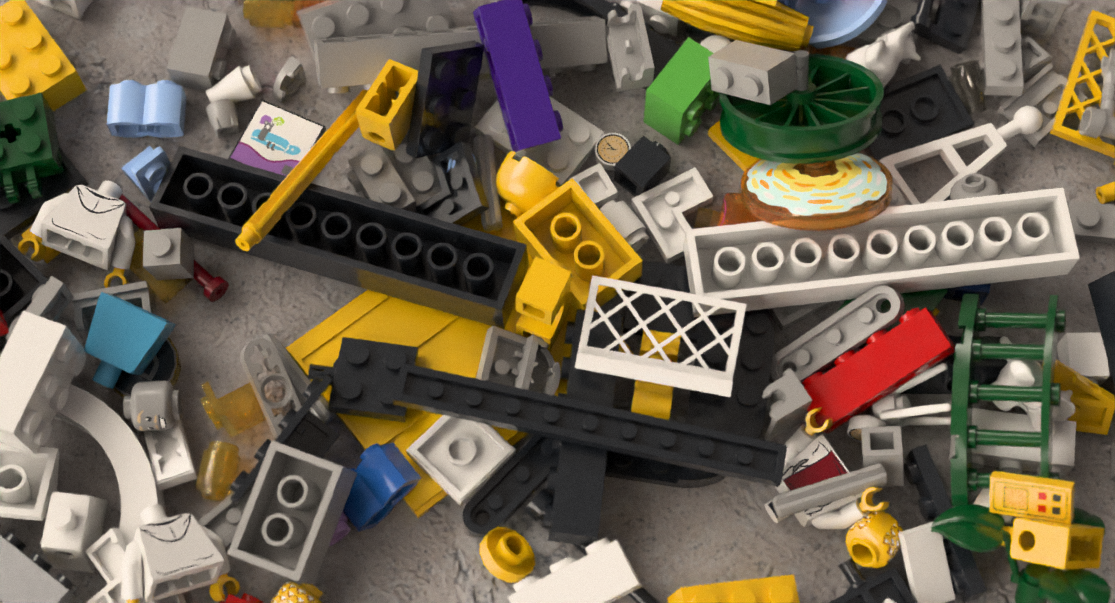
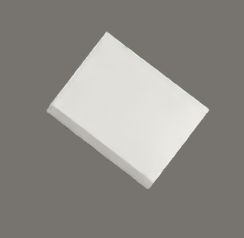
[0,443,59,521]

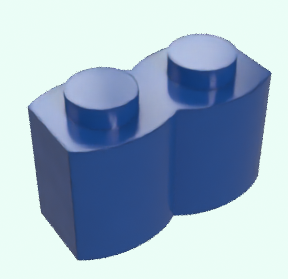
[343,443,421,532]

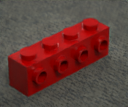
[802,307,955,434]

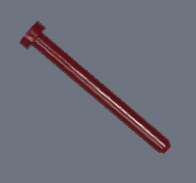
[119,194,229,302]

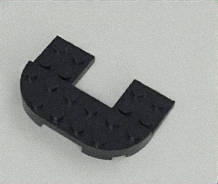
[605,261,774,488]

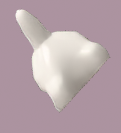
[846,21,921,89]
[991,336,1075,436]

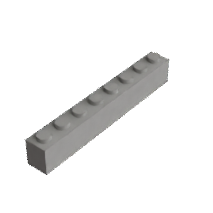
[314,16,607,93]

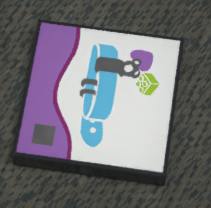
[228,100,327,176]

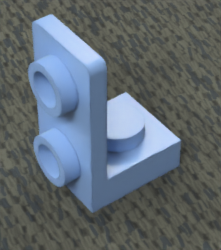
[122,146,171,202]

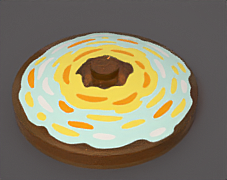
[741,152,893,231]

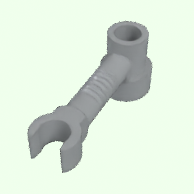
[1079,49,1115,139]

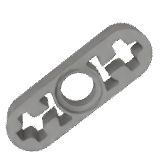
[240,338,302,439]

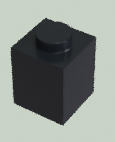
[614,135,671,197]

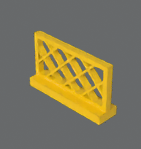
[1050,10,1115,165]

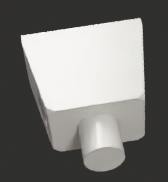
[41,492,108,573]

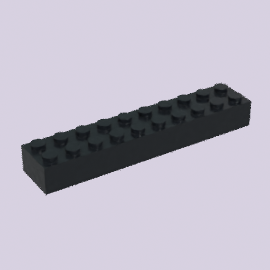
[149,146,529,329]

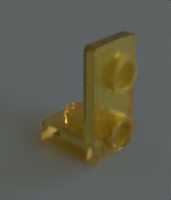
[200,381,266,438]

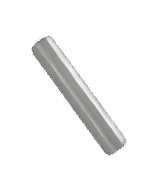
[473,134,503,232]
[258,333,336,424]
[773,464,888,518]

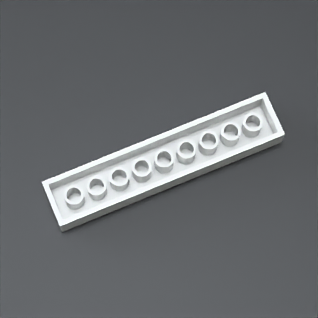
[683,188,1080,317]

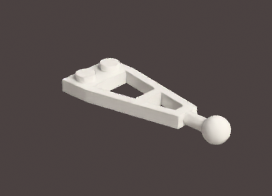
[875,106,1043,207]

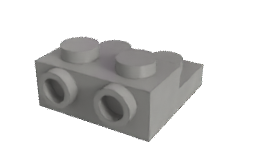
[346,135,443,213]

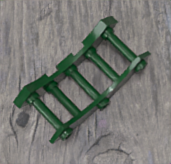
[951,294,1066,506]

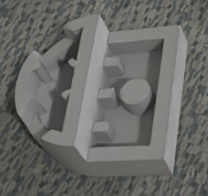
[476,326,560,395]

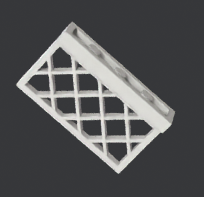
[575,275,746,397]

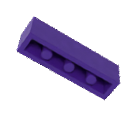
[473,0,563,152]

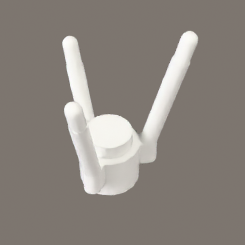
[872,363,951,427]

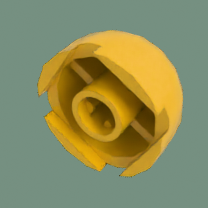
[495,151,559,218]

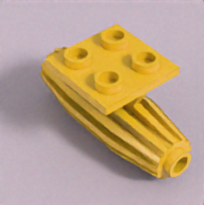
[661,0,814,51]

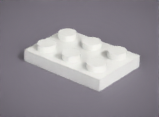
[475,97,604,187]

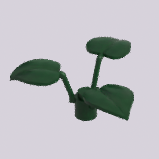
[931,504,1111,603]

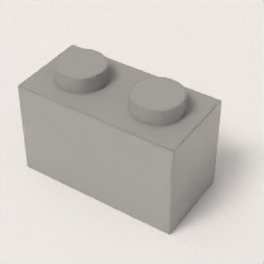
[167,6,236,91]
[708,40,798,105]

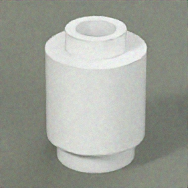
[600,200,649,252]

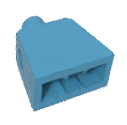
[84,292,176,389]

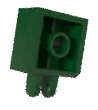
[0,93,63,204]

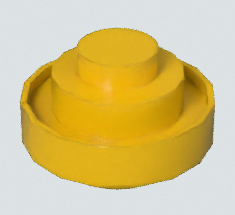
[480,527,535,583]

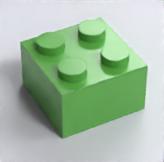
[643,37,720,145]

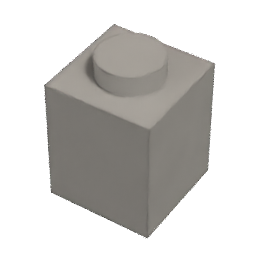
[143,228,194,280]
[861,426,904,487]

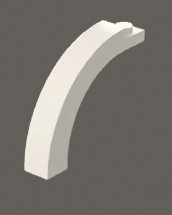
[54,384,166,547]

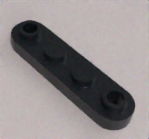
[462,435,558,538]

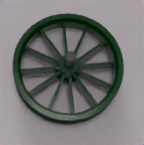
[719,50,884,164]

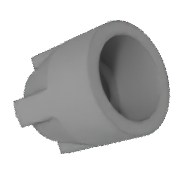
[206,99,240,138]

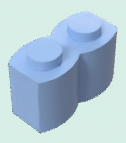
[107,80,186,138]

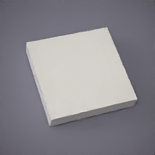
[406,415,516,507]

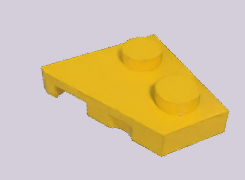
[1042,359,1115,435]

